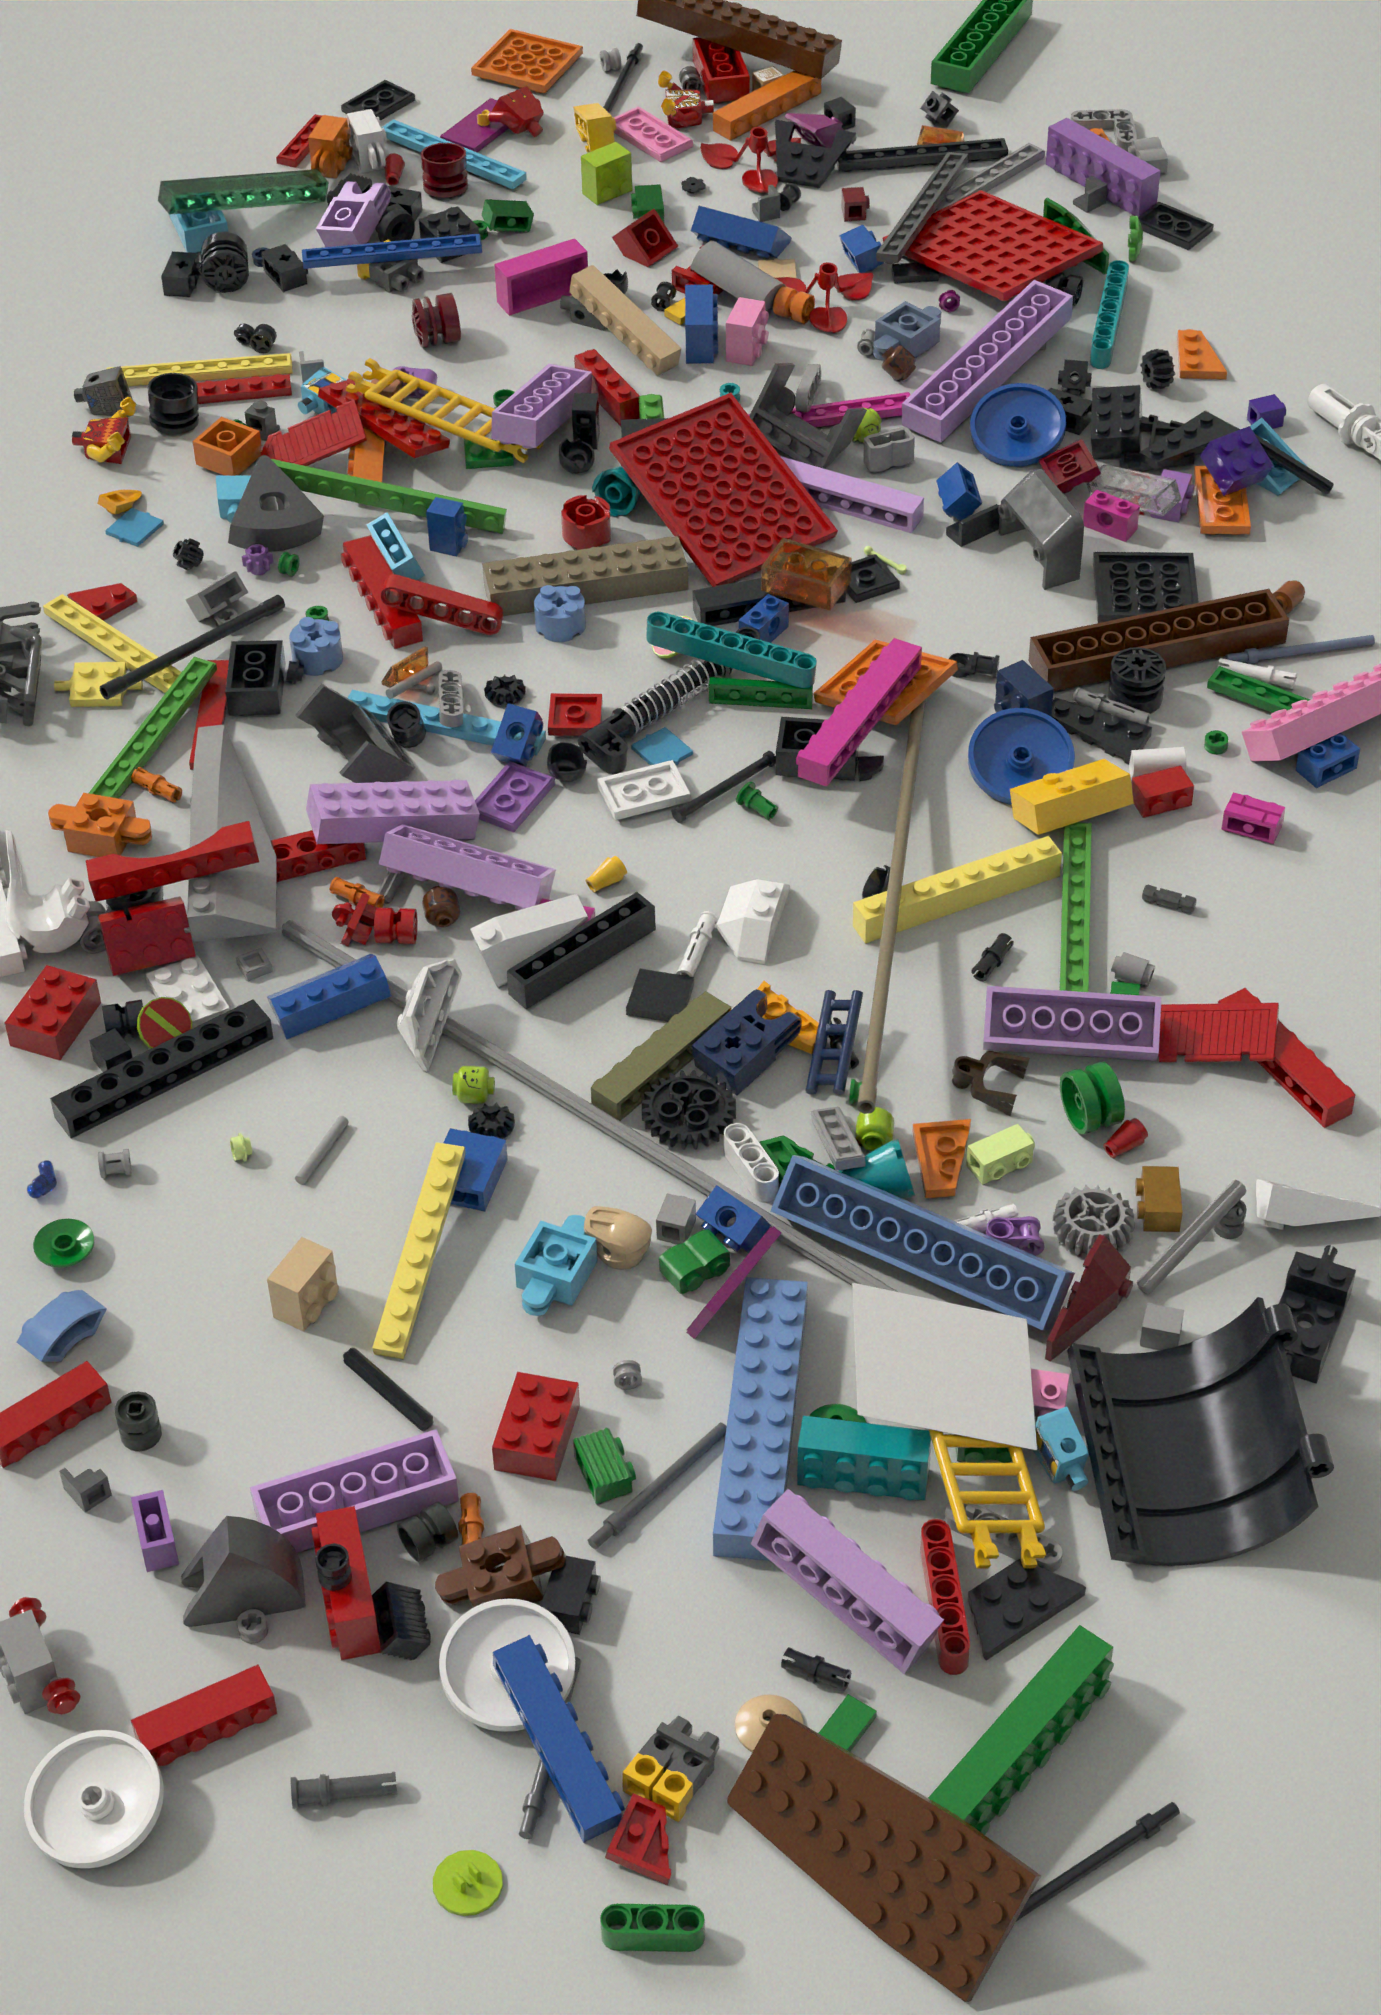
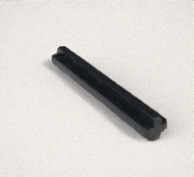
[1255,434,1334,494]
[343,1347,434,1431]

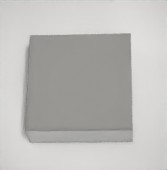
[236,948,273,981]

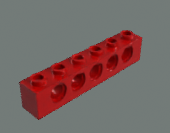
[271,830,366,882]

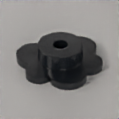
[681,177,706,193]

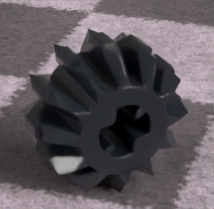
[1140,349,1175,390]

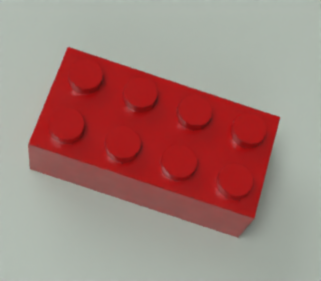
[693,37,750,104]
[311,1506,381,1660]

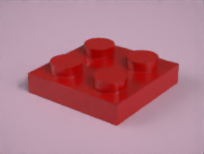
[548,693,603,736]

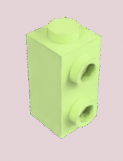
[966,1124,1035,1185]

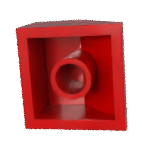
[612,209,678,267]

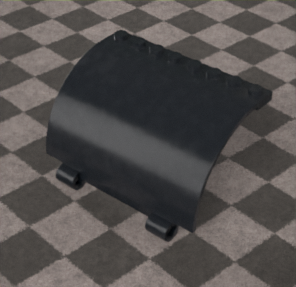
[1067,1297,1334,1566]

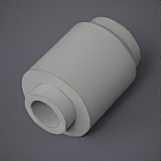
[1111,952,1155,987]

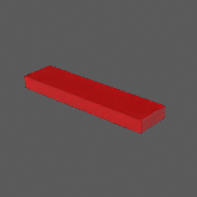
[276,114,322,168]

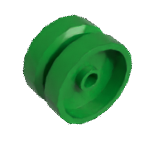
[1059,1062,1125,1134]

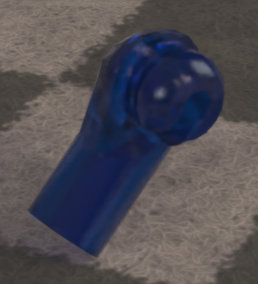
[27,1160,57,1199]

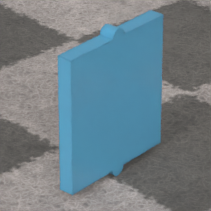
[105,508,164,547]
[631,727,693,765]

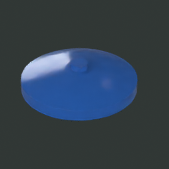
[970,383,1066,467]
[968,708,1075,805]

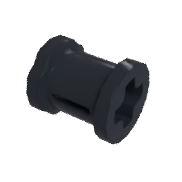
[779,183,801,211]
[651,282,677,311]

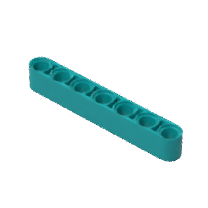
[1090,260,1129,369]
[646,611,817,688]

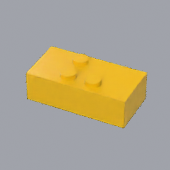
[1010,759,1134,835]

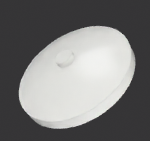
[439,1599,575,1732]
[24,1730,164,1869]

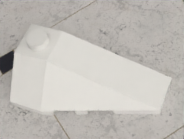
[470,894,588,988]
[1256,1179,1381,1230]

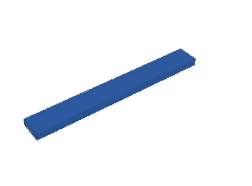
[302,234,482,269]

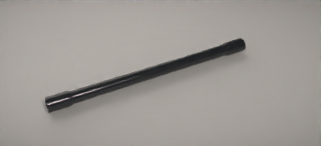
[99,595,285,700]

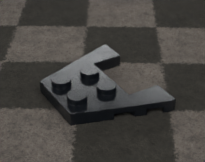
[775,120,857,188]
[1119,414,1196,473]

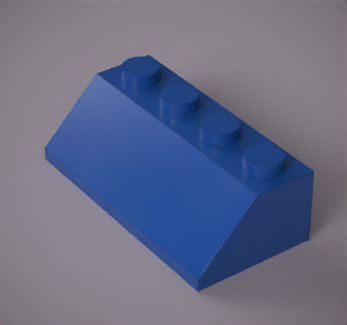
[691,206,792,259]
[267,954,392,1040]

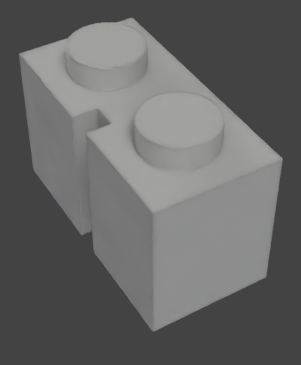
[185,571,249,621]

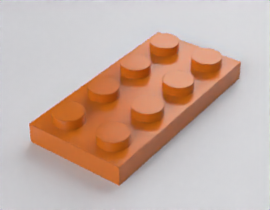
[1194,466,1251,535]

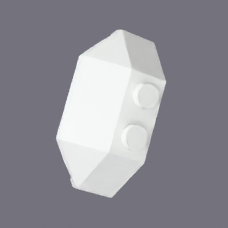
[717,879,790,965]
[397,959,462,1072]

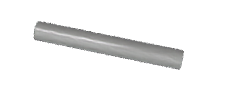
[386,661,443,699]
[295,1116,349,1185]

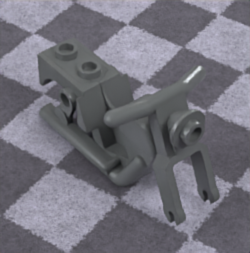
[0,601,42,726]

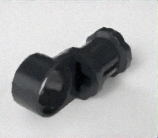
[949,652,1000,678]

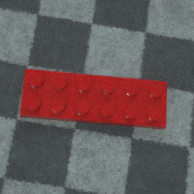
[318,379,450,458]

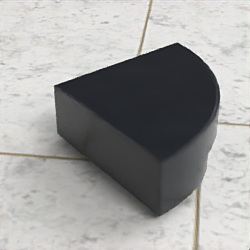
[857,756,884,781]

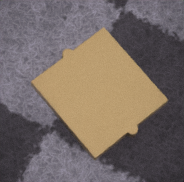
[758,258,796,278]

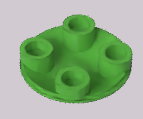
[1128,216,1143,261]

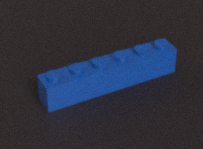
[493,1635,625,1843]

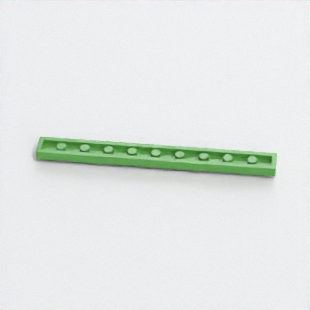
[271,459,507,534]
[1059,822,1092,992]

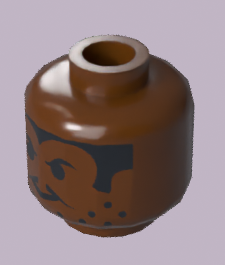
[882,345,916,380]
[422,886,460,927]

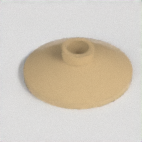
[735,1695,803,1752]

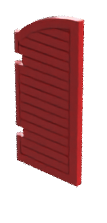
[260,400,367,466]
[1158,1003,1279,1062]

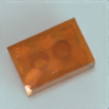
[761,538,852,611]

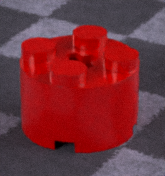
[561,495,611,550]

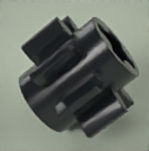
[173,538,204,570]

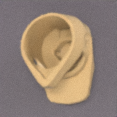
[584,1206,652,1269]

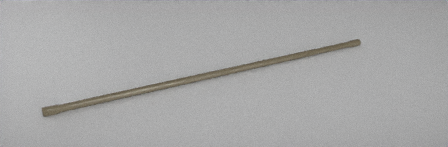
[857,699,926,1114]

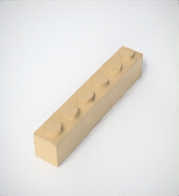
[570,265,682,376]

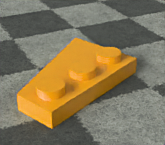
[757,981,819,1054]

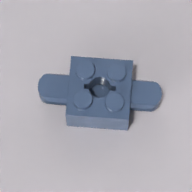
[873,301,941,361]

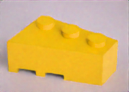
[573,103,616,152]

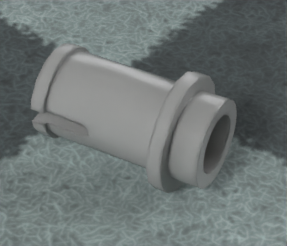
[857,329,875,355]

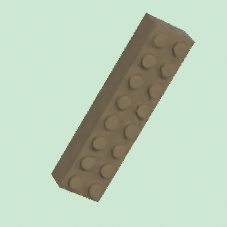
[482,536,688,616]

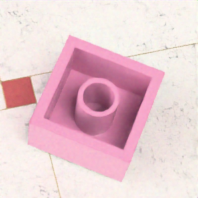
[726,297,769,366]

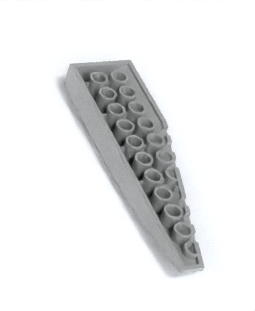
[187,725,277,942]

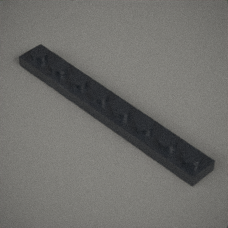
[836,138,1008,172]

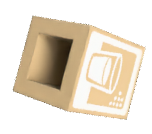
[752,66,784,92]

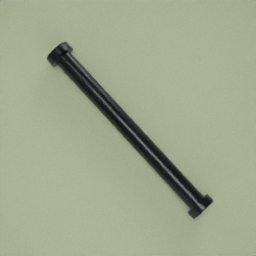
[672,751,776,823]

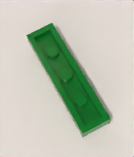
[1207,666,1310,713]
[709,677,813,709]

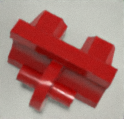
[332,893,377,947]

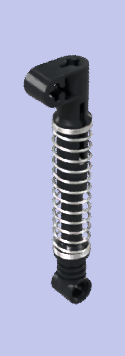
[577,627,760,774]

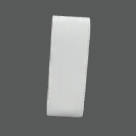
[724,1123,779,1202]

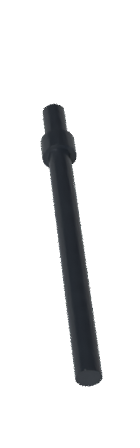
[603,43,643,113]
[1016,1802,1180,1921]

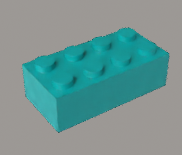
[797,1416,931,1501]

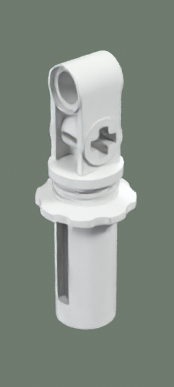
[1308,384,1381,460]

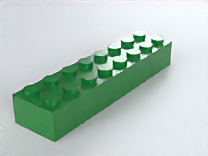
[931,0,1033,93]
[928,1625,1114,1835]

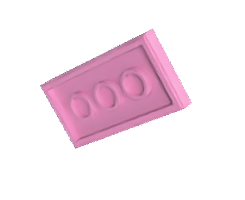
[613,106,693,162]

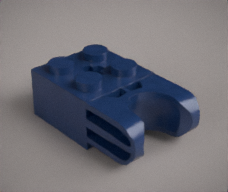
[692,989,802,1096]

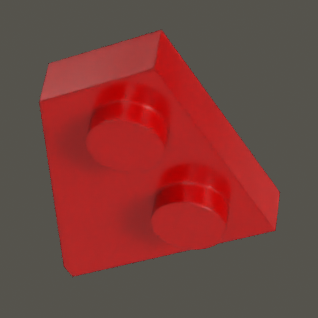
[67,583,138,621]
[605,1793,671,1885]

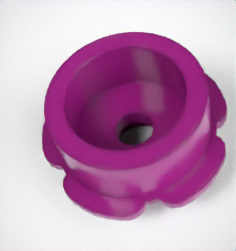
[938,290,960,312]

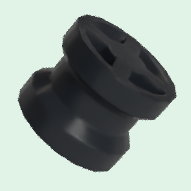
[250,324,277,353]

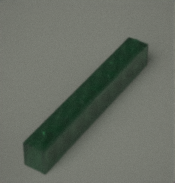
[158,169,329,214]

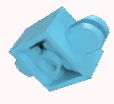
[515,1215,597,1316]

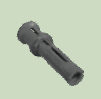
[290,1772,397,1809]

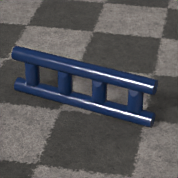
[805,990,863,1095]

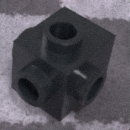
[920,91,959,128]
[1058,359,1092,396]

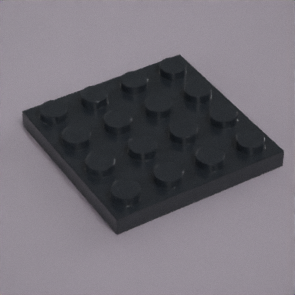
[1093,552,1199,623]

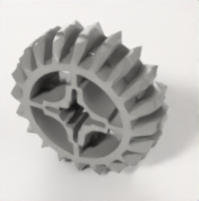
[1052,1185,1135,1256]

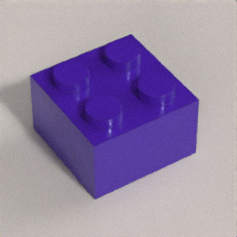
[1200,426,1274,496]

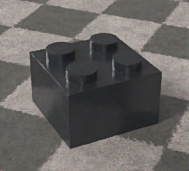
[419,206,479,263]

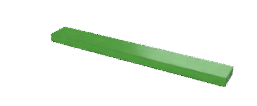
[89,657,217,799]

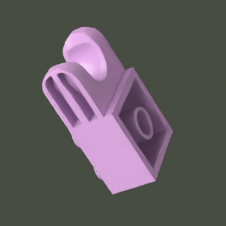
[316,182,391,247]

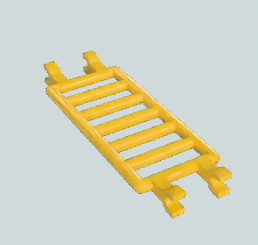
[346,358,544,463]
[929,1429,1046,1569]

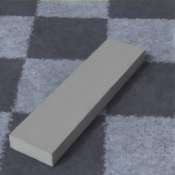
[811,1107,865,1171]

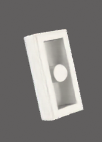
[1129,747,1186,777]

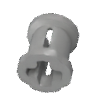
[98,1149,132,1178]

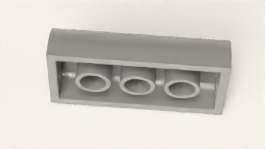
[690,241,787,310]

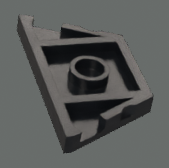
[968,1559,1086,1661]

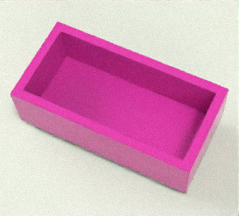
[494,238,588,316]

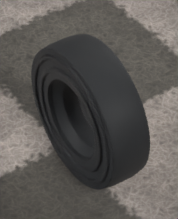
[378,209,415,242]

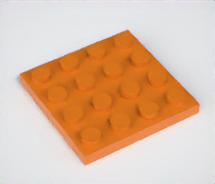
[471,29,583,93]
[813,639,958,725]

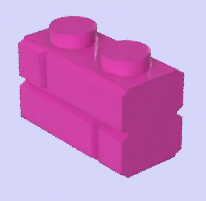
[1221,792,1286,844]

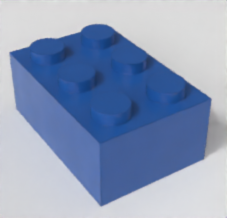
[685,285,718,364]

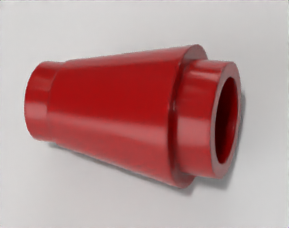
[384,153,405,185]
[1103,1118,1148,1158]

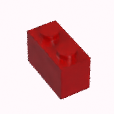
[1131,765,1194,818]

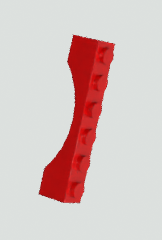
[86,821,259,902]

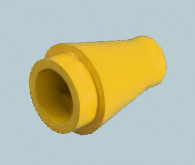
[585,856,627,893]

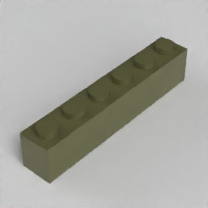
[591,991,732,1121]

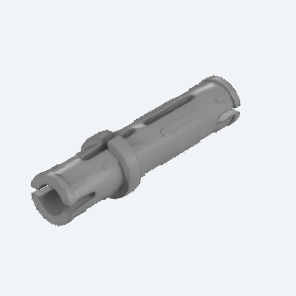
[1072,687,1151,726]

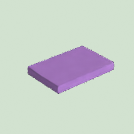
[475,761,555,832]

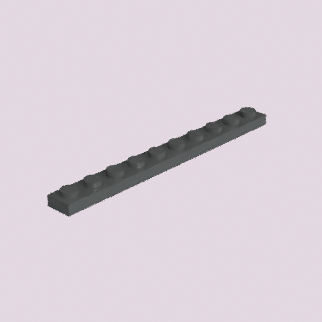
[876,152,969,264]

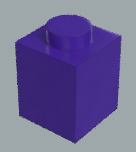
[1247,394,1286,429]

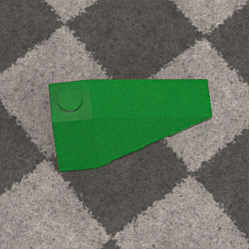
[1043,197,1109,275]

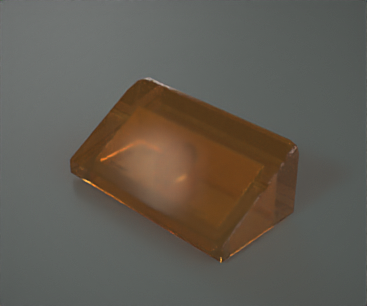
[917,125,964,145]
[381,647,428,688]

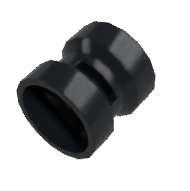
[315,1543,352,1591]

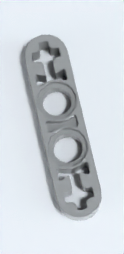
[795,364,821,412]
[438,670,464,727]
[945,1502,1063,1572]

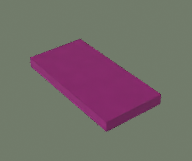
[440,98,509,153]
[686,1226,781,1339]

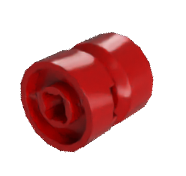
[374,908,418,944]

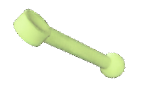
[864,546,907,574]

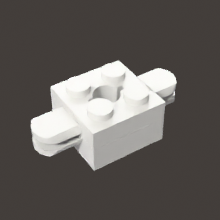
[347,109,388,173]

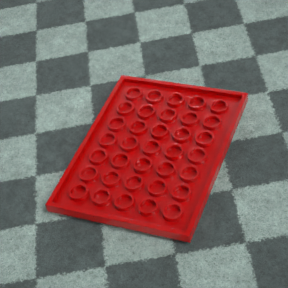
[609,393,838,587]

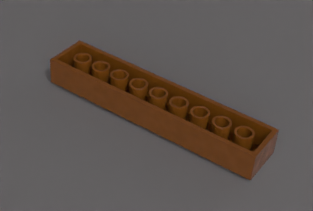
[636,0,842,79]
[1028,589,1289,691]

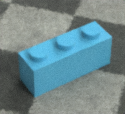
[367,512,425,580]

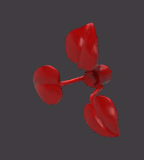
[700,127,801,193]
[775,262,873,333]

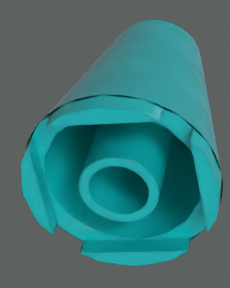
[592,466,642,517]
[839,1139,915,1198]

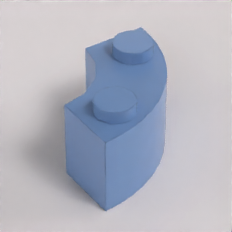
[16,1290,107,1362]

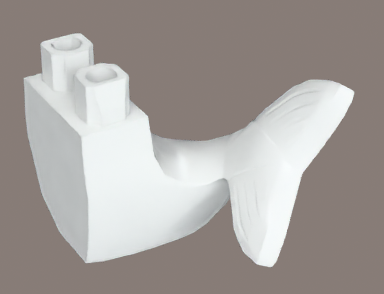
[5,830,90,953]

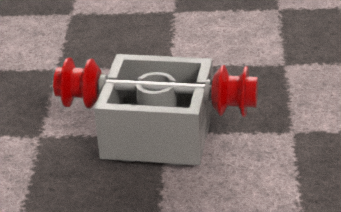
[0,1597,80,1715]

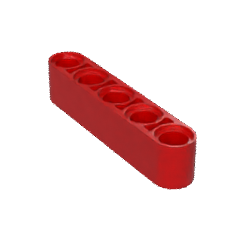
[381,574,503,635]
[920,1519,970,1675]

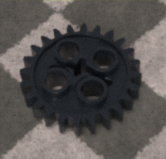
[641,1070,736,1150]

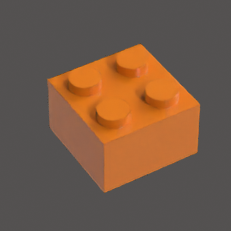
[192,417,262,476]

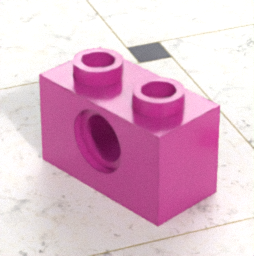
[1083,490,1140,542]

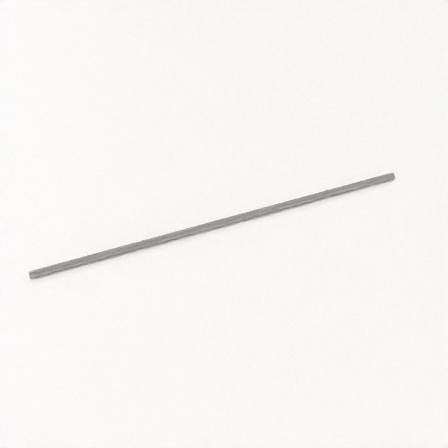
[282,920,898,1292]

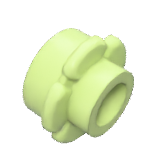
[230,1133,252,1162]

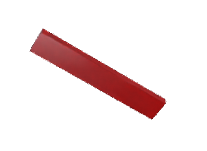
[189,660,229,770]

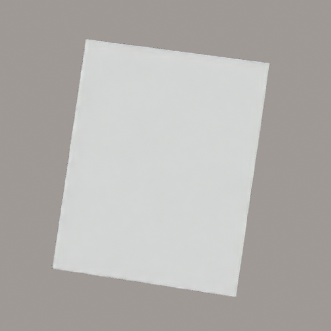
[852,1283,1037,1450]

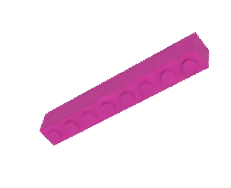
[796,638,922,787]

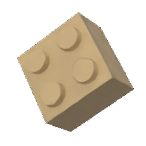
[267,1237,339,1332]

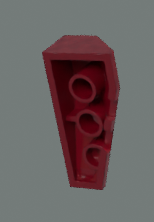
[1045,1234,1133,1362]

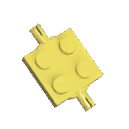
[54,662,143,707]

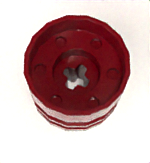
[421,143,468,198]
[411,293,461,348]

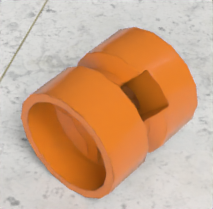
[773,286,815,324]

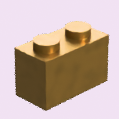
[1135,1166,1183,1232]

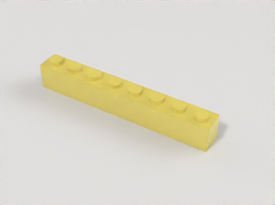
[853,836,1062,944]

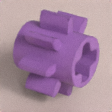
[242,544,274,575]

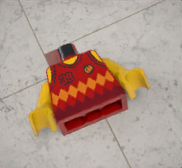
[72,397,136,464]

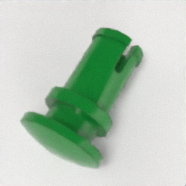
[736,782,778,820]

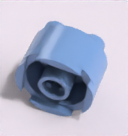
[534,585,586,642]
[289,617,343,676]

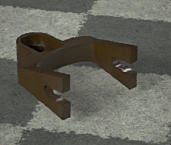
[952,1051,1030,1116]

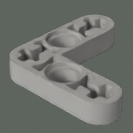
[1070,109,1137,152]

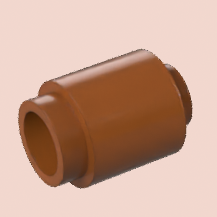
[1273,580,1305,614]

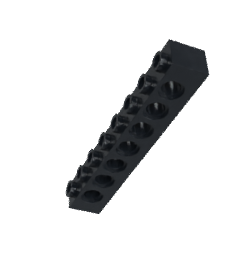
[50,999,274,1139]

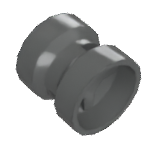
[679,66,703,91]
[1214,1200,1247,1239]

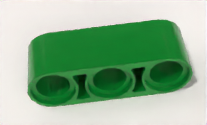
[600,1903,705,1952]

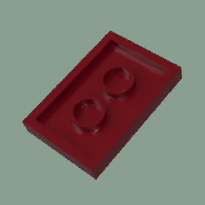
[1038,439,1101,494]

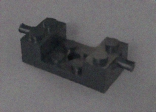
[1279,1245,1356,1384]

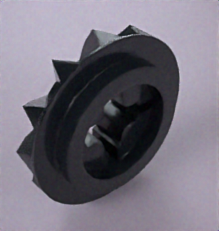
[484,674,526,705]
[468,1102,515,1139]

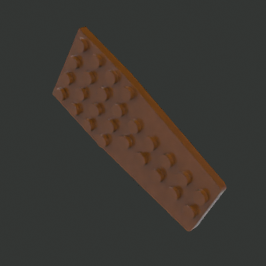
[727,1714,1041,2002]

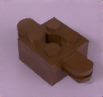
[435,1525,566,1607]

